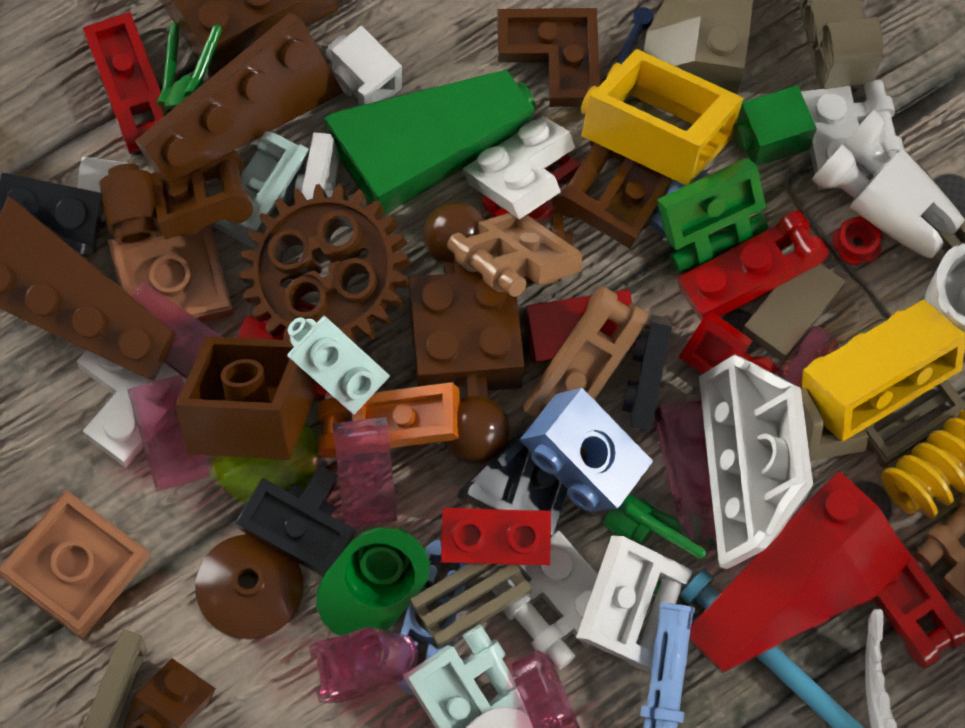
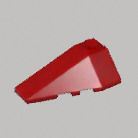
[689,471,911,673]

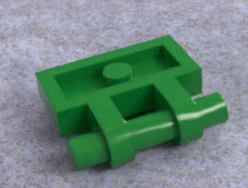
[657,157,769,273]

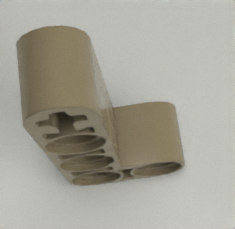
[799,0,883,89]

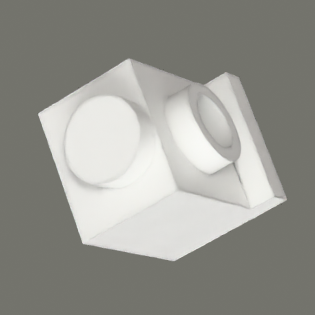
[325,25,402,106]

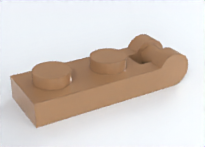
[522,286,648,418]

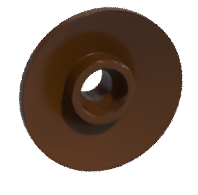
[195,534,303,640]

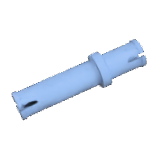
[640,602,695,728]

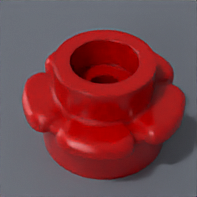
[832,216,882,265]

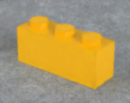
[802,299,965,442]

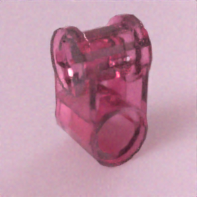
[309,627,418,703]

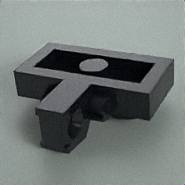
[235,465,356,577]

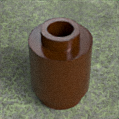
[99,164,158,244]

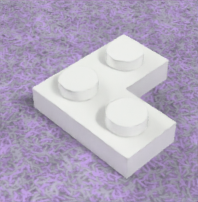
[463,116,576,219]
[77,350,187,468]

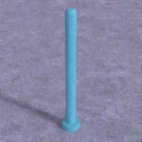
[679,569,864,728]

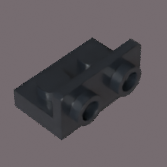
[0,173,104,254]

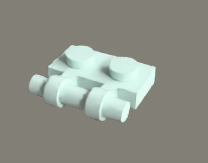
[403,624,538,728]

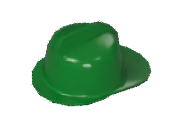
[316,527,430,640]

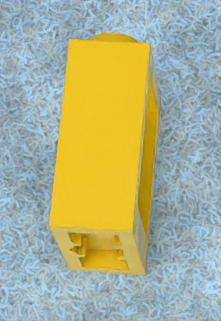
[581,49,743,186]

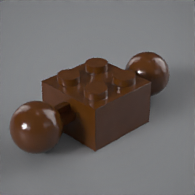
[409,202,524,464]

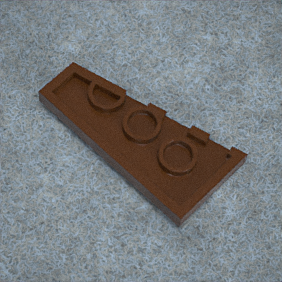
[135,12,344,184]
[0,196,176,381]

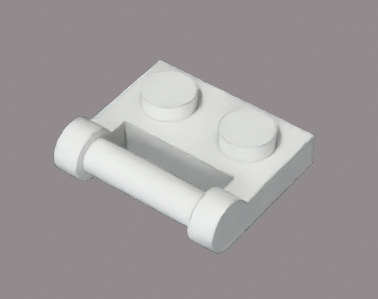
[576,536,692,672]

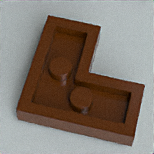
[497,8,600,107]

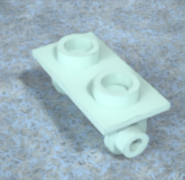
[287,316,390,415]

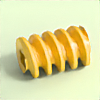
[881,410,965,519]

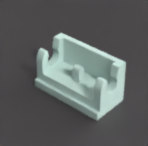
[211,131,309,249]

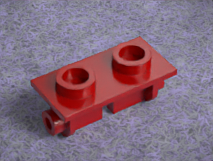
[440,508,551,566]

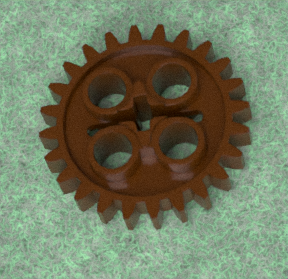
[239,184,411,344]

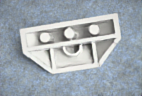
[699,355,813,569]

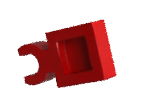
[679,311,778,374]

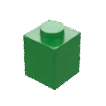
[733,85,817,166]

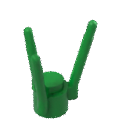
[157,22,222,116]
[603,493,713,604]

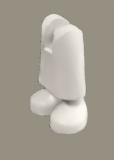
[811,109,965,258]

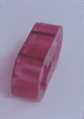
[511,650,580,728]

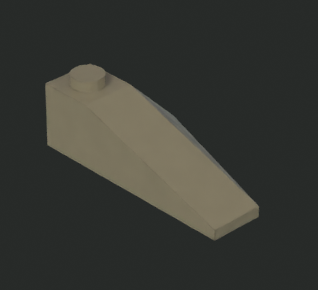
[643,0,753,94]

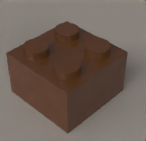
[175,337,317,460]

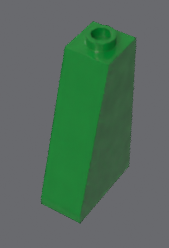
[324,69,536,216]

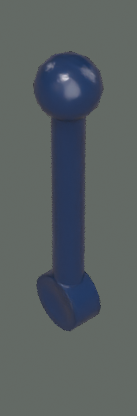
[600,7,653,85]

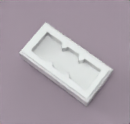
[295,132,340,200]

